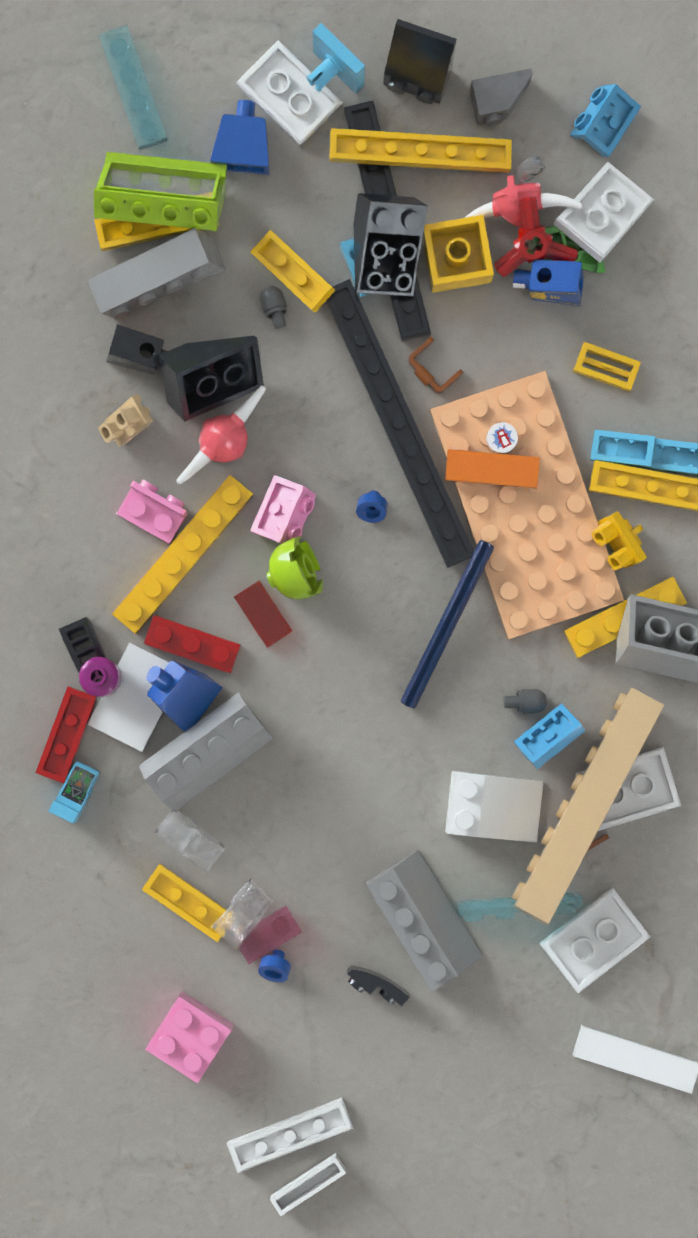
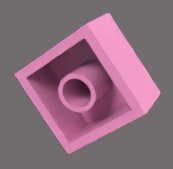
[145,991,234,1084]

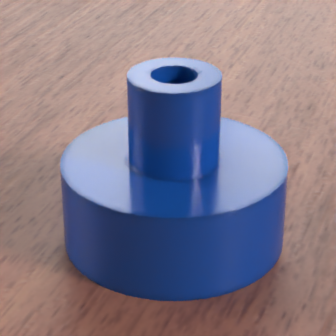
[356,490,388,523]
[258,950,291,982]

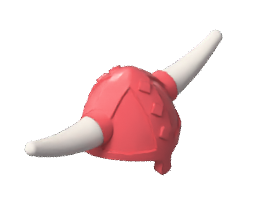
[465,175,583,228]
[177,386,266,484]

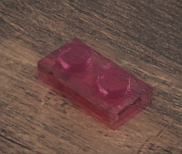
[233,905,302,964]

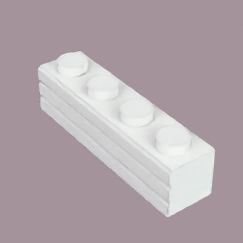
[270,1153,346,1216]

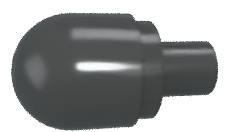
[260,286,287,329]
[504,689,547,714]

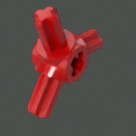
[494,197,578,277]

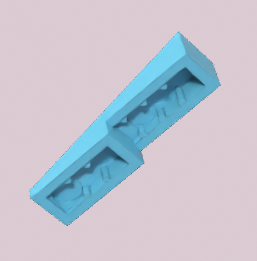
[590,430,698,477]

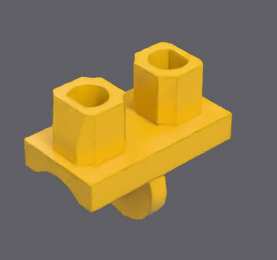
[591,511,647,570]

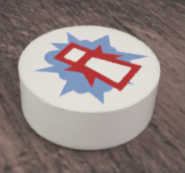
[486,422,518,454]

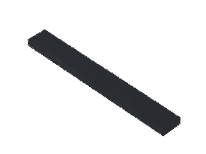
[344,101,431,342]

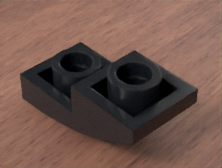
[347,965,410,1006]

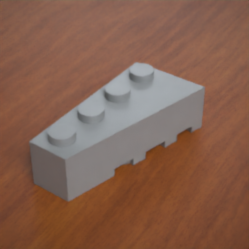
[87,228,226,319]

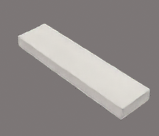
[572,1025,698,1094]
[227,1097,353,1173]

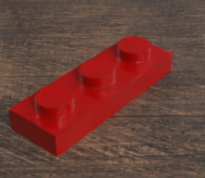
[144,615,241,673]
[35,686,98,784]

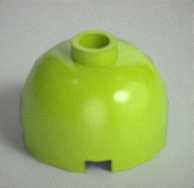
[267,536,323,600]

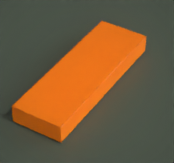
[445,449,540,489]

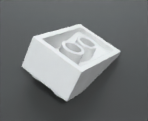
[445,771,543,842]

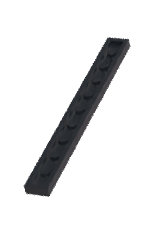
[326,279,474,568]

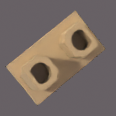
[98,394,153,447]

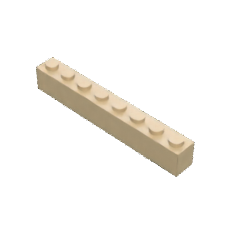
[511,687,664,925]

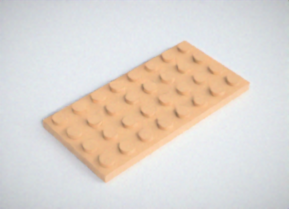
[430,371,624,640]

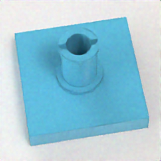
[306,23,365,94]

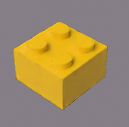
[422,215,494,293]

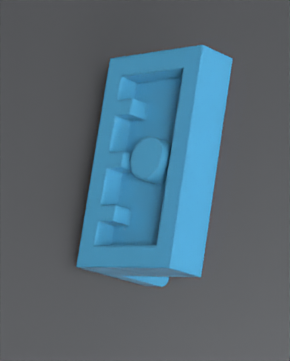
[570,84,641,157]
[514,703,586,769]

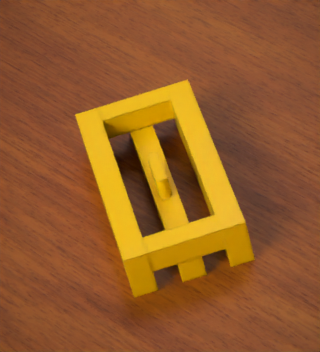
[573,342,641,392]

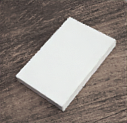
[236,40,343,148]
[553,162,654,263]
[87,642,169,752]
[575,747,681,831]
[539,887,650,993]

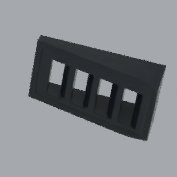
[58,617,106,681]

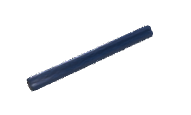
[401,540,494,708]

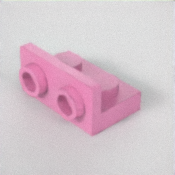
[250,475,316,544]
[117,480,188,545]

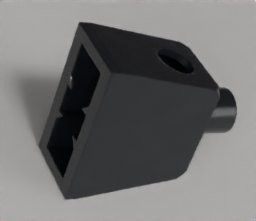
[106,324,167,374]

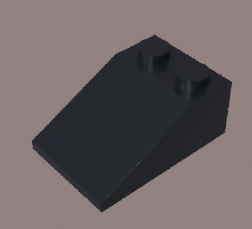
[383,19,457,104]
[159,335,264,422]

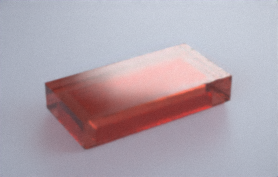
[234,581,293,648]

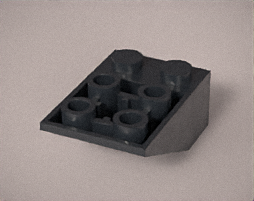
[353,193,428,296]

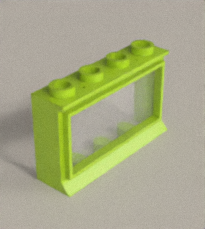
[94,152,227,231]

